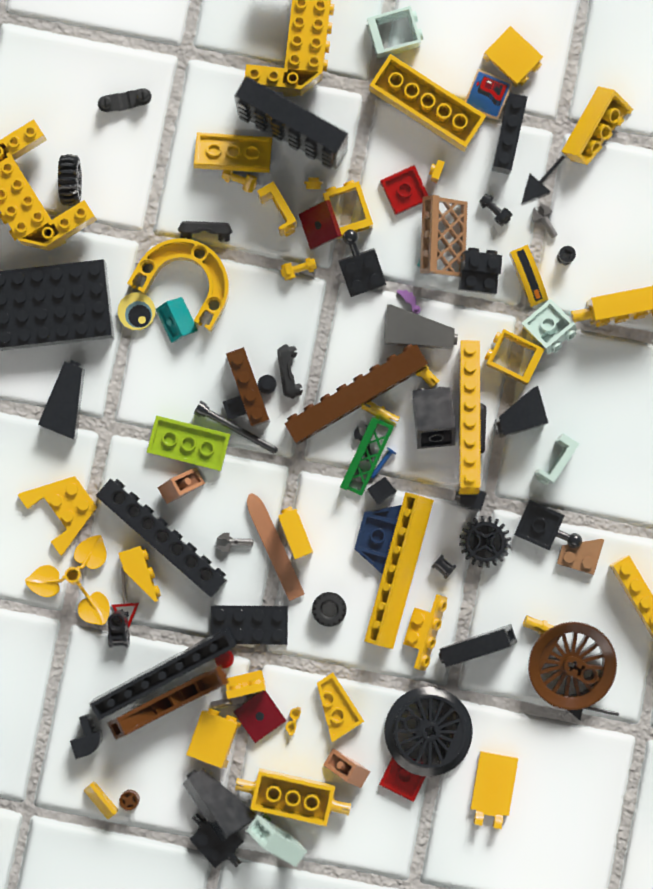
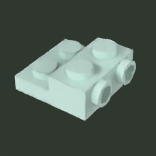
[521,299,577,354]

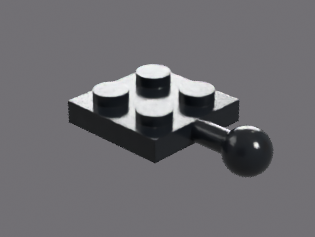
[338,229,387,297]
[514,500,582,550]

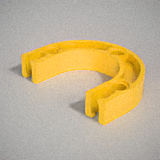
[127,238,229,332]

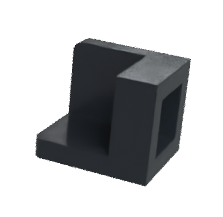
[367,477,397,505]

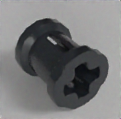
[557,246,576,265]
[431,554,457,579]

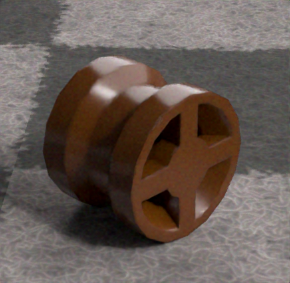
[119,789,140,811]

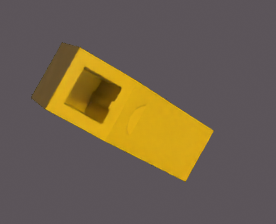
[118,546,161,602]

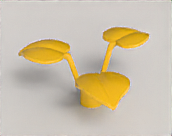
[25,535,110,625]

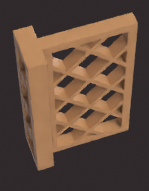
[420,195,468,277]

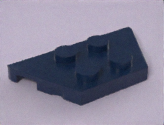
[354,505,401,574]

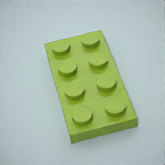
[147,415,231,471]

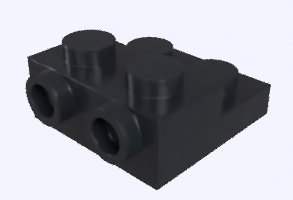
[458,248,502,295]

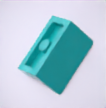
[155,297,198,343]

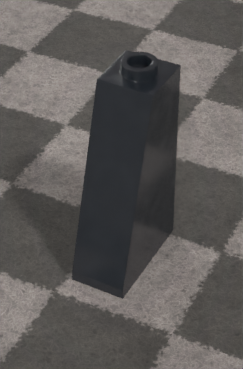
[38,360,85,440]
[439,624,517,668]
[183,768,257,842]

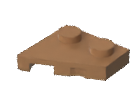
[556,539,604,575]

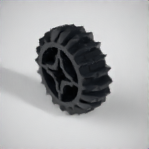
[57,154,82,206]
[459,516,511,568]

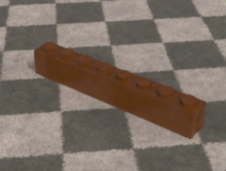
[284,344,429,444]

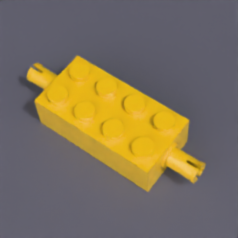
[571,286,653,327]
[235,768,351,827]

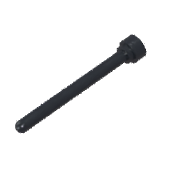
[193,401,278,453]

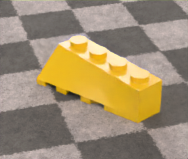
[561,86,634,165]

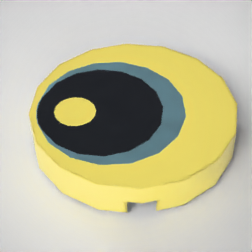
[118,292,156,331]

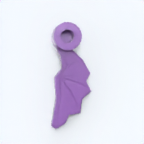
[397,290,421,315]

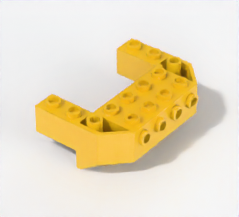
[244,0,334,97]
[0,119,97,251]

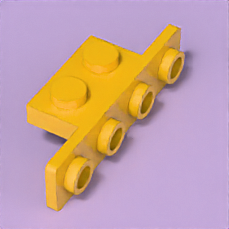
[403,594,448,671]

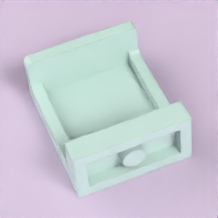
[534,433,579,485]

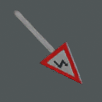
[111,567,140,627]

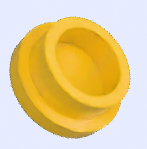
[304,177,323,189]

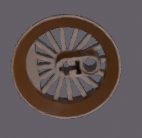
[528,622,617,710]

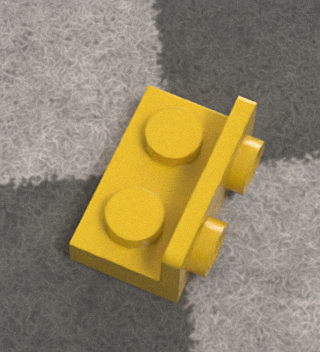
[226,670,266,699]

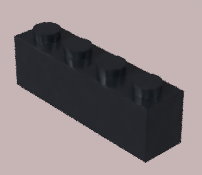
[491,92,528,175]

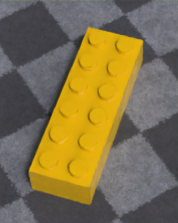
[369,54,486,152]

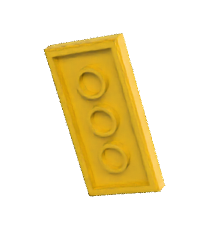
[194,132,273,173]

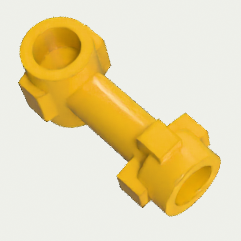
[221,170,258,193]
[280,257,317,281]

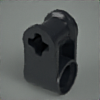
[108,610,130,648]

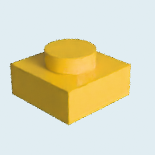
[429,160,445,183]

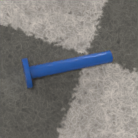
[371,447,397,479]

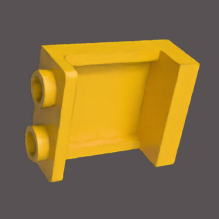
[483,26,543,88]
[257,181,297,237]
[186,708,241,768]

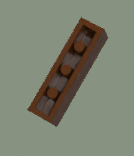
[226,347,270,427]

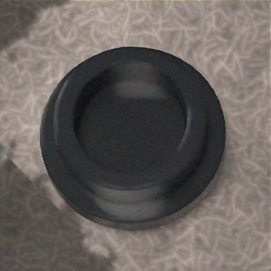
[258,375,277,394]

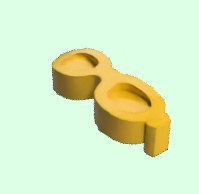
[286,706,301,736]

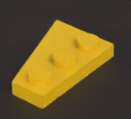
[317,672,364,742]

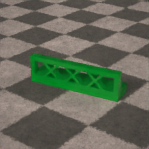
[340,417,394,496]

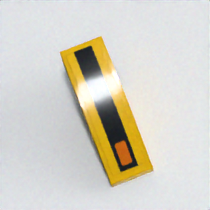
[509,244,549,307]

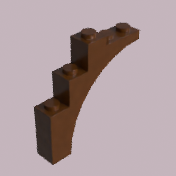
[107,665,229,740]

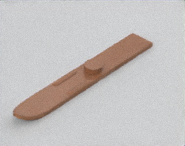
[247,493,305,601]

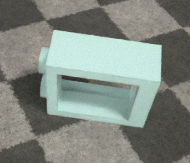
[367,6,423,59]
[246,815,307,867]

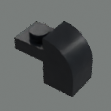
[70,714,103,759]

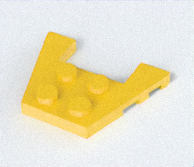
[18,476,98,556]

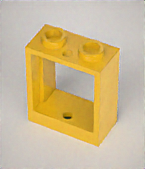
[323,180,373,239]
[484,329,545,385]
[278,507,313,559]

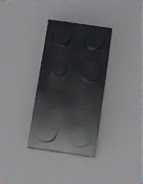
[210,605,288,645]

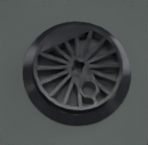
[384,687,473,776]

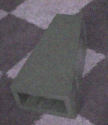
[384,304,458,350]

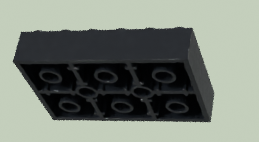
[234,76,348,169]
[0,259,114,351]

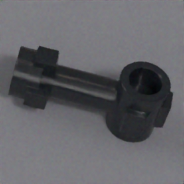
[479,193,513,226]

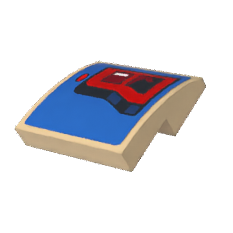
[464,69,513,120]

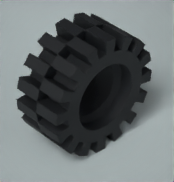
[312,592,347,627]

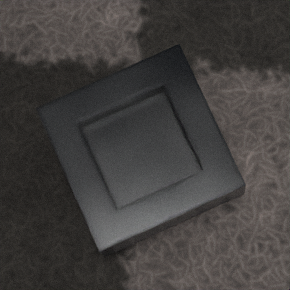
[223,396,247,420]

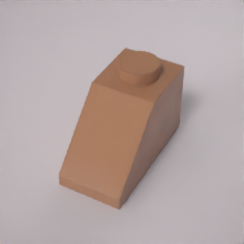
[157,467,205,504]
[323,748,371,788]

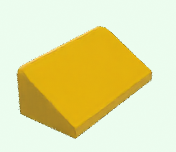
[84,781,118,819]

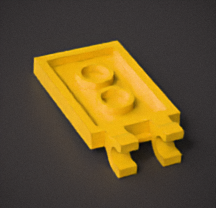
[470,751,519,829]

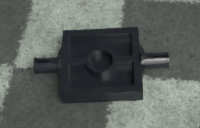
[189,813,244,868]

